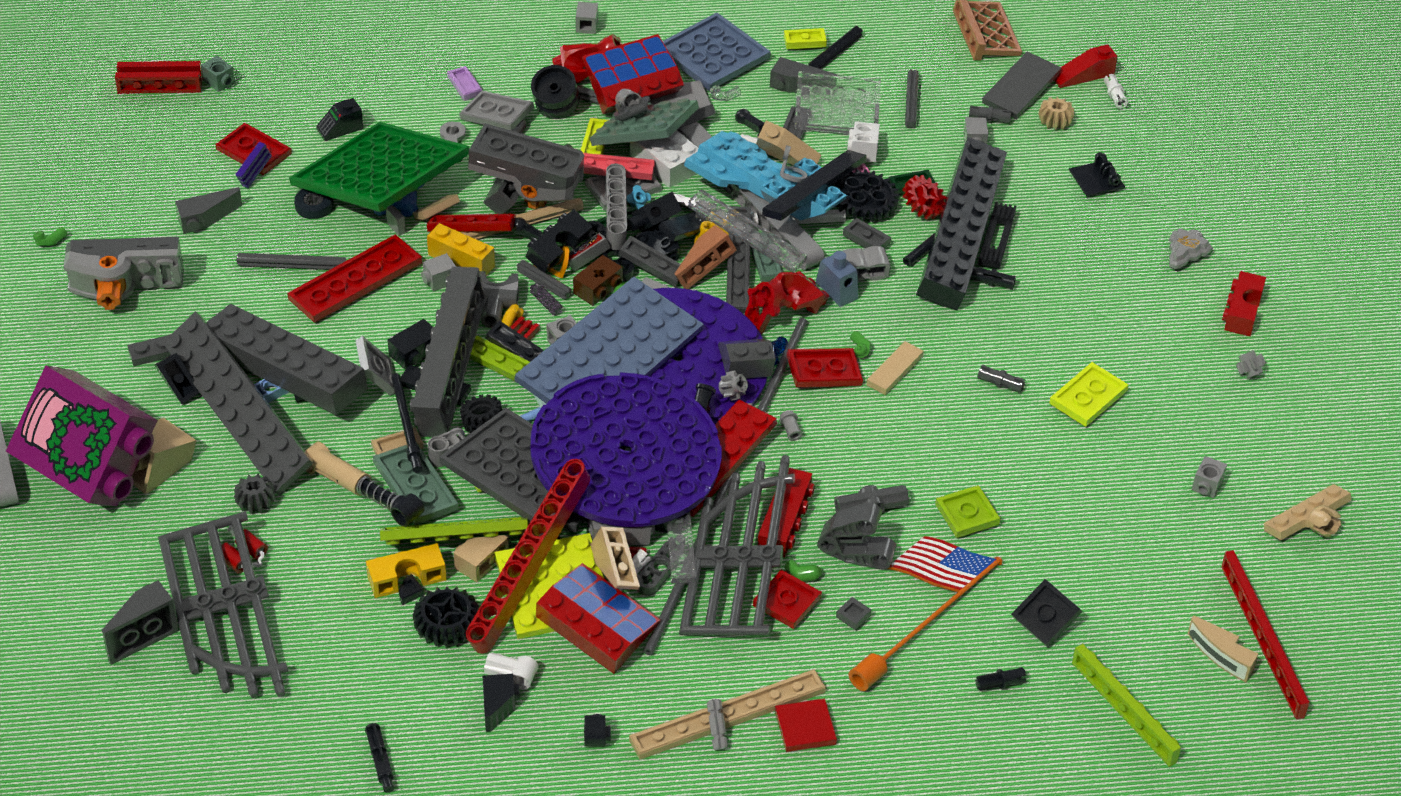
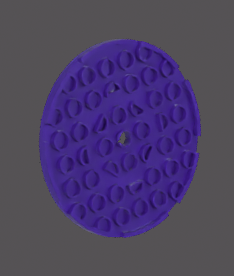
[650,288,767,425]
[530,372,722,527]

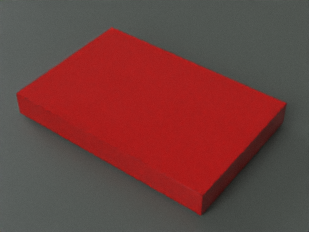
[215,123,292,176]
[787,348,863,387]

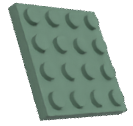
[590,98,699,146]

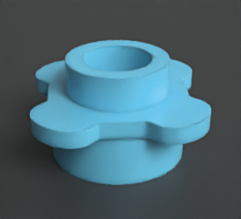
[626,185,651,209]

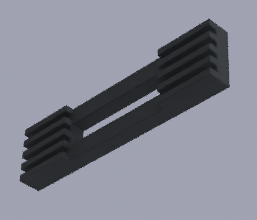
[978,202,1017,269]

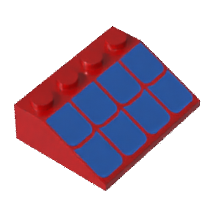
[582,34,684,114]
[535,563,661,674]

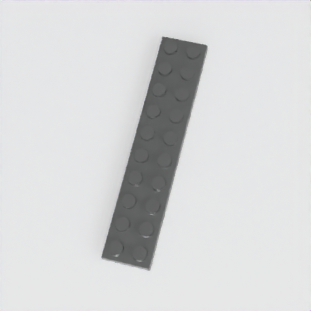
[163,311,314,495]

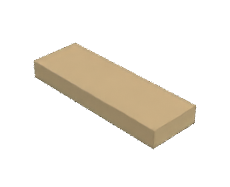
[866,341,924,395]

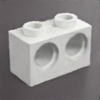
[847,121,880,162]

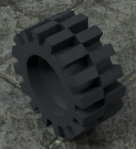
[460,394,503,433]

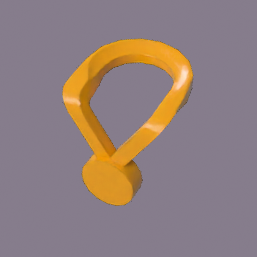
[533,246,569,278]

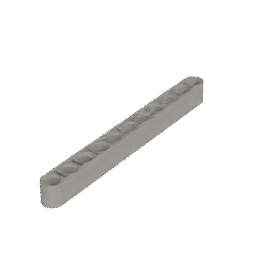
[677,122,825,270]

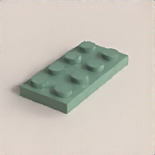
[373,442,458,525]

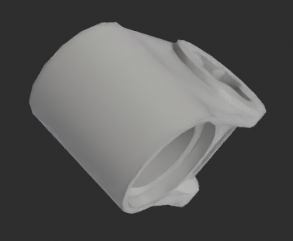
[428,427,465,467]

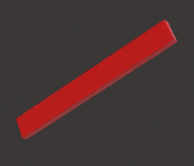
[1221,550,1309,720]

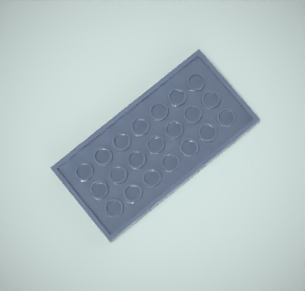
[514,277,704,404]

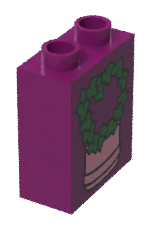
[6,365,158,506]

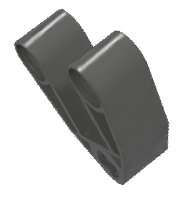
[817,502,897,569]

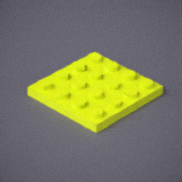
[495,533,603,639]

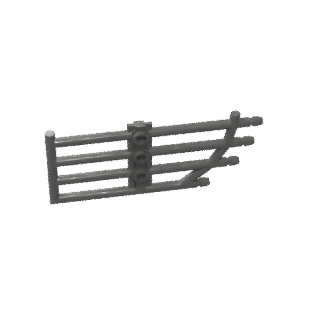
[679,455,795,635]
[158,511,289,698]

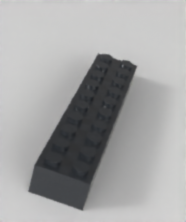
[916,137,1007,311]

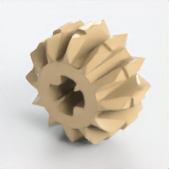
[1038,96,1074,130]

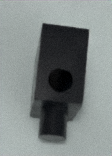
[627,191,682,232]

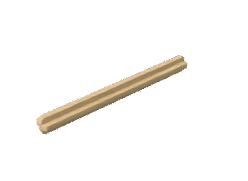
[461,198,583,240]

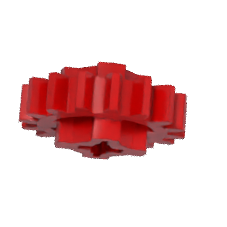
[902,175,946,220]

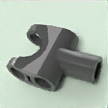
[480,271,519,328]

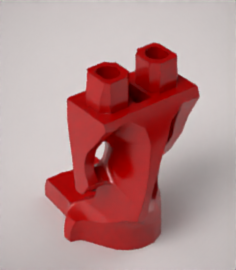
[552,34,622,84]
[744,271,829,334]

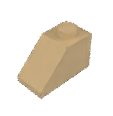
[454,535,509,582]

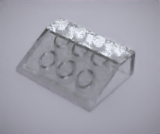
[794,71,881,135]

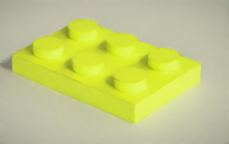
[1049,362,1129,427]

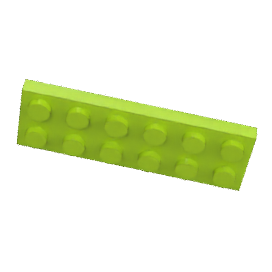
[380,517,528,545]

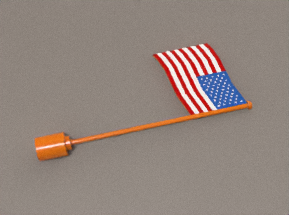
[848,536,1003,691]

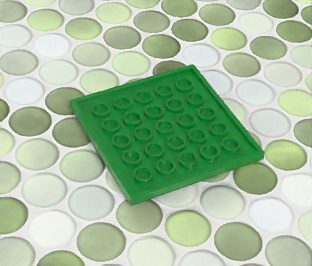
[289,122,470,212]

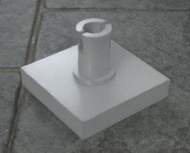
[355,336,395,396]

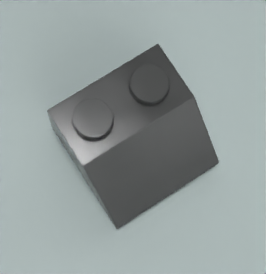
[718,339,776,378]

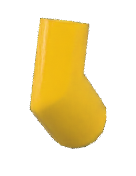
[501,304,524,327]

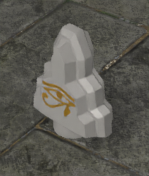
[1169,228,1213,270]

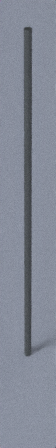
[644,318,807,656]

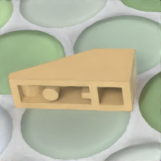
[756,120,821,165]
[590,526,640,590]

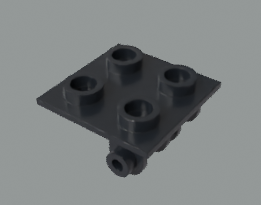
[1069,152,1125,197]
[633,218,680,261]

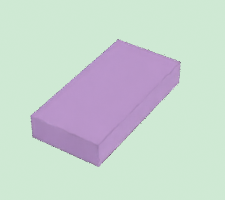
[447,66,482,101]

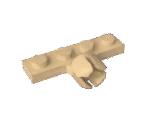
[1264,484,1351,540]

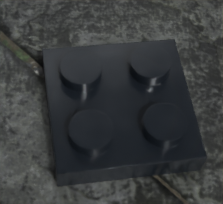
[1011,579,1082,648]

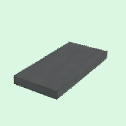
[982,51,1062,119]

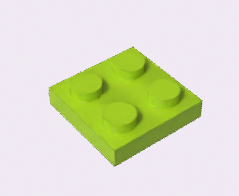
[935,485,1000,538]

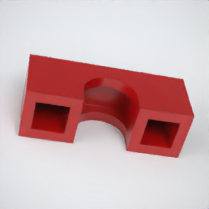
[1222,271,1266,337]

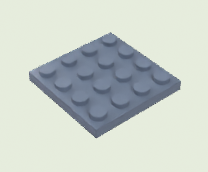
[663,13,771,91]

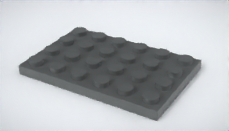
[439,408,557,522]

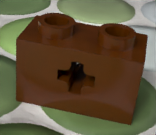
[573,255,623,306]

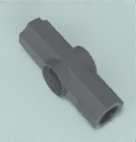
[834,485,909,513]

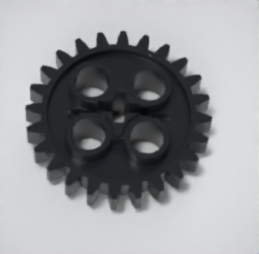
[832,169,900,222]

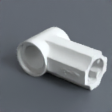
[484,652,539,690]

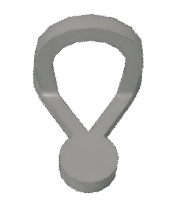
[780,145,808,183]

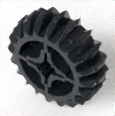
[413,586,479,648]

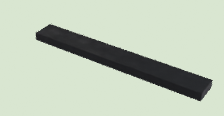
[762,150,866,221]

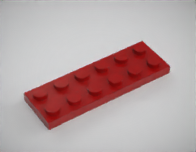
[287,234,422,323]
[688,400,777,517]

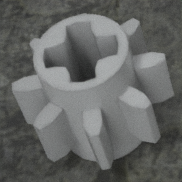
[1236,350,1266,378]
[719,370,748,401]

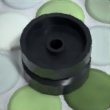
[531,65,580,119]

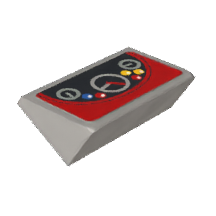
[568,232,611,271]

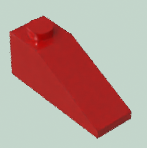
[1054,44,1118,88]

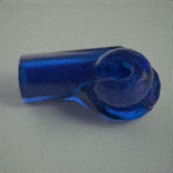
[771,336,788,366]

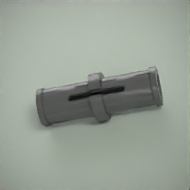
[969,105,1012,124]
[977,364,1026,393]

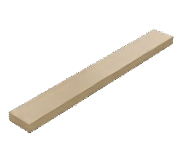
[629,669,826,760]

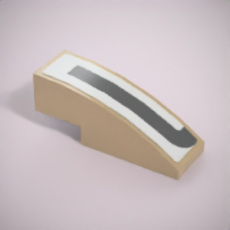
[1188,615,1258,682]

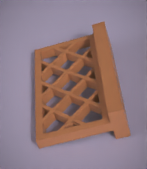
[953,0,1022,61]

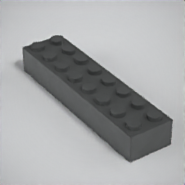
[410,266,486,437]
[206,304,368,415]

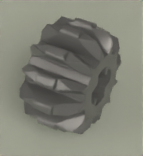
[234,473,275,514]

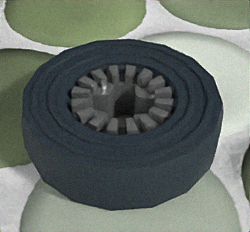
[294,189,333,219]

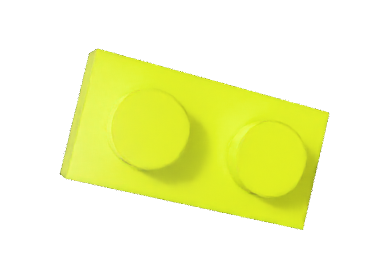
[784,28,827,49]

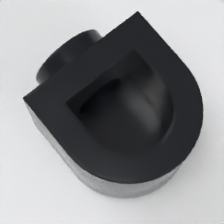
[584,714,611,746]

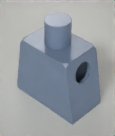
[816,251,858,307]

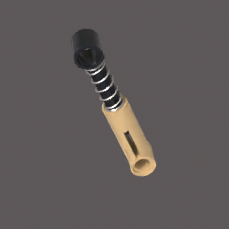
[305,441,425,527]

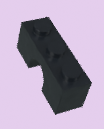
[525,209,593,273]

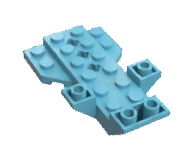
[684,131,847,221]

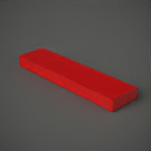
[426,214,516,232]

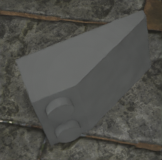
[102,580,179,665]

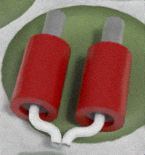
[208,525,268,574]

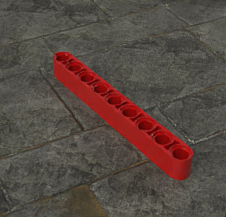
[466,459,590,654]

